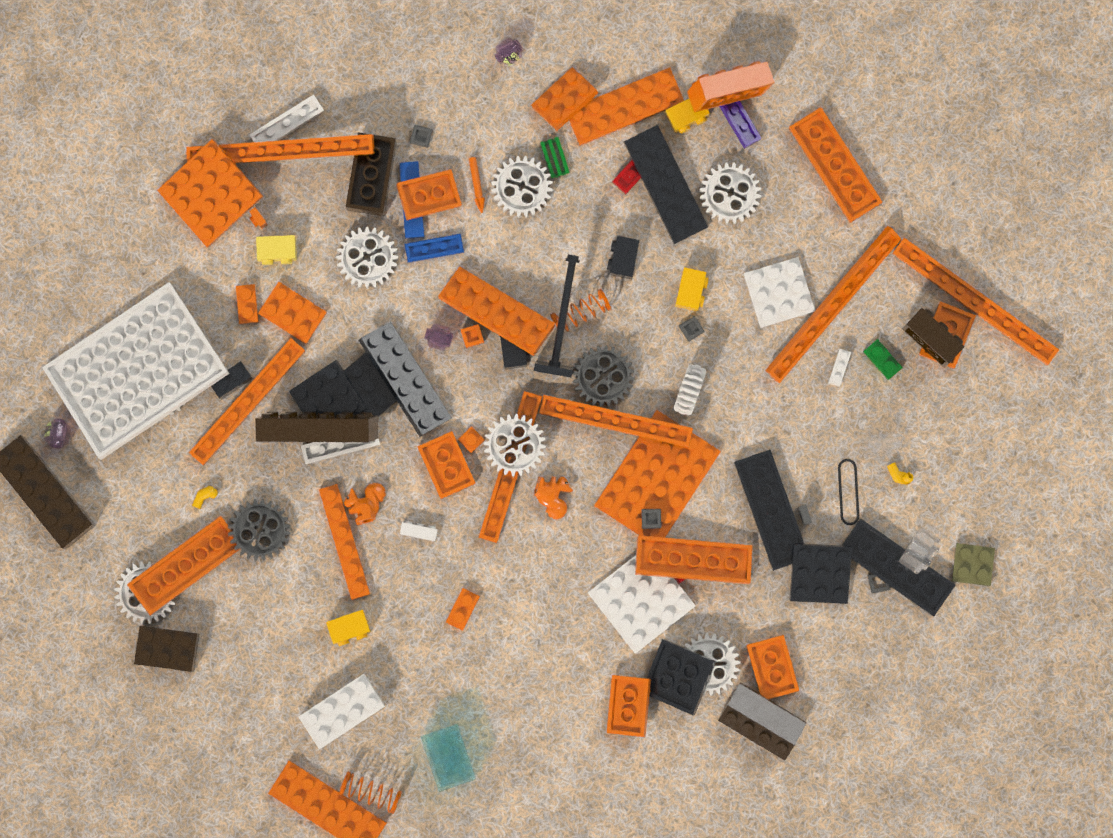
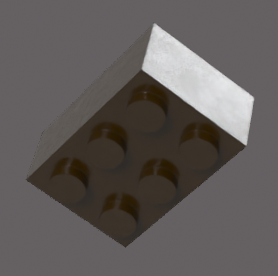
[902,308,965,368]
[134,626,200,672]

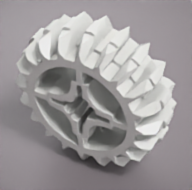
[673,364,706,416]

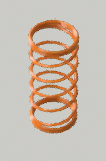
[550,289,611,332]
[339,771,402,814]

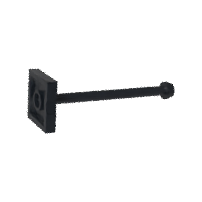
[533,254,580,378]

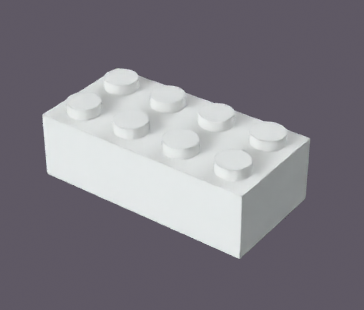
[299,674,386,750]

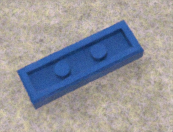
[404,233,464,263]

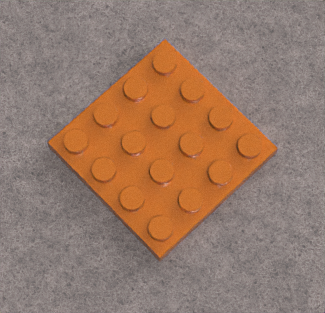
[157,139,264,247]

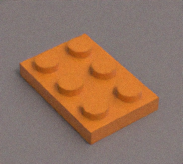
[531,67,598,131]
[396,169,462,221]
[258,282,327,345]
[918,301,976,369]
[417,431,476,499]
[746,635,799,699]
[607,675,651,737]

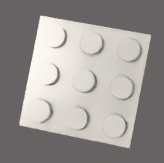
[743,257,815,328]

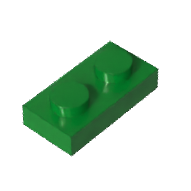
[863,339,903,380]

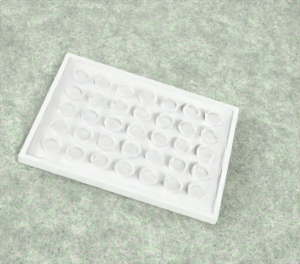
[42,282,229,460]

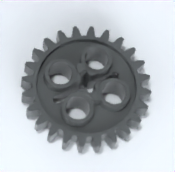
[573,345,635,408]
[228,499,291,562]

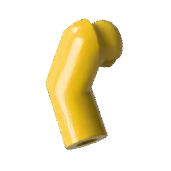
[887,462,914,485]
[192,486,218,509]

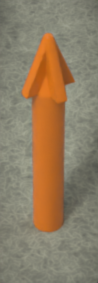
[469,157,485,213]

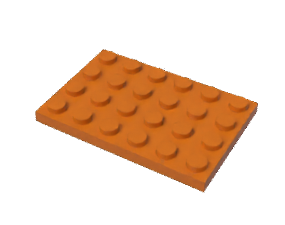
[594,410,721,538]

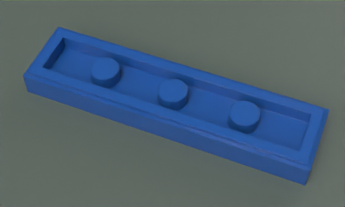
[399,161,424,239]

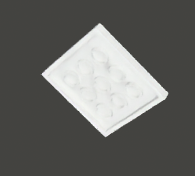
[588,555,695,654]

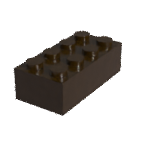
[346,132,397,217]

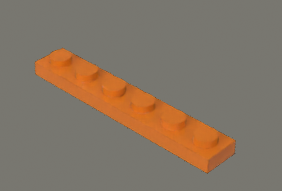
[319,484,370,600]

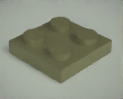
[952,543,995,586]

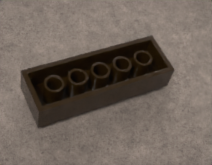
[255,411,378,442]
[0,435,96,550]

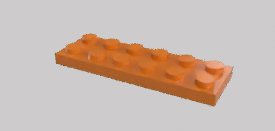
[569,67,684,146]
[789,107,883,223]
[438,266,555,356]
[127,516,241,616]
[635,535,752,584]
[268,760,387,838]

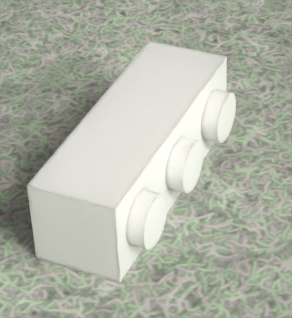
[828,349,851,387]
[400,521,438,542]

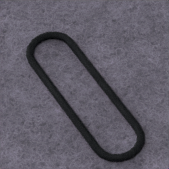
[838,459,859,525]

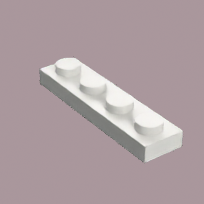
[250,95,324,142]
[301,438,380,465]

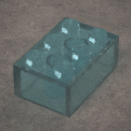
[420,723,476,792]

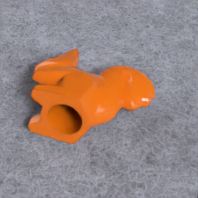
[534,476,573,519]
[344,483,386,525]

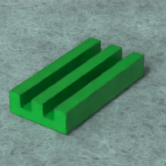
[540,137,570,179]

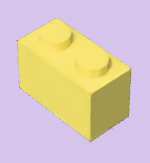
[256,235,297,265]

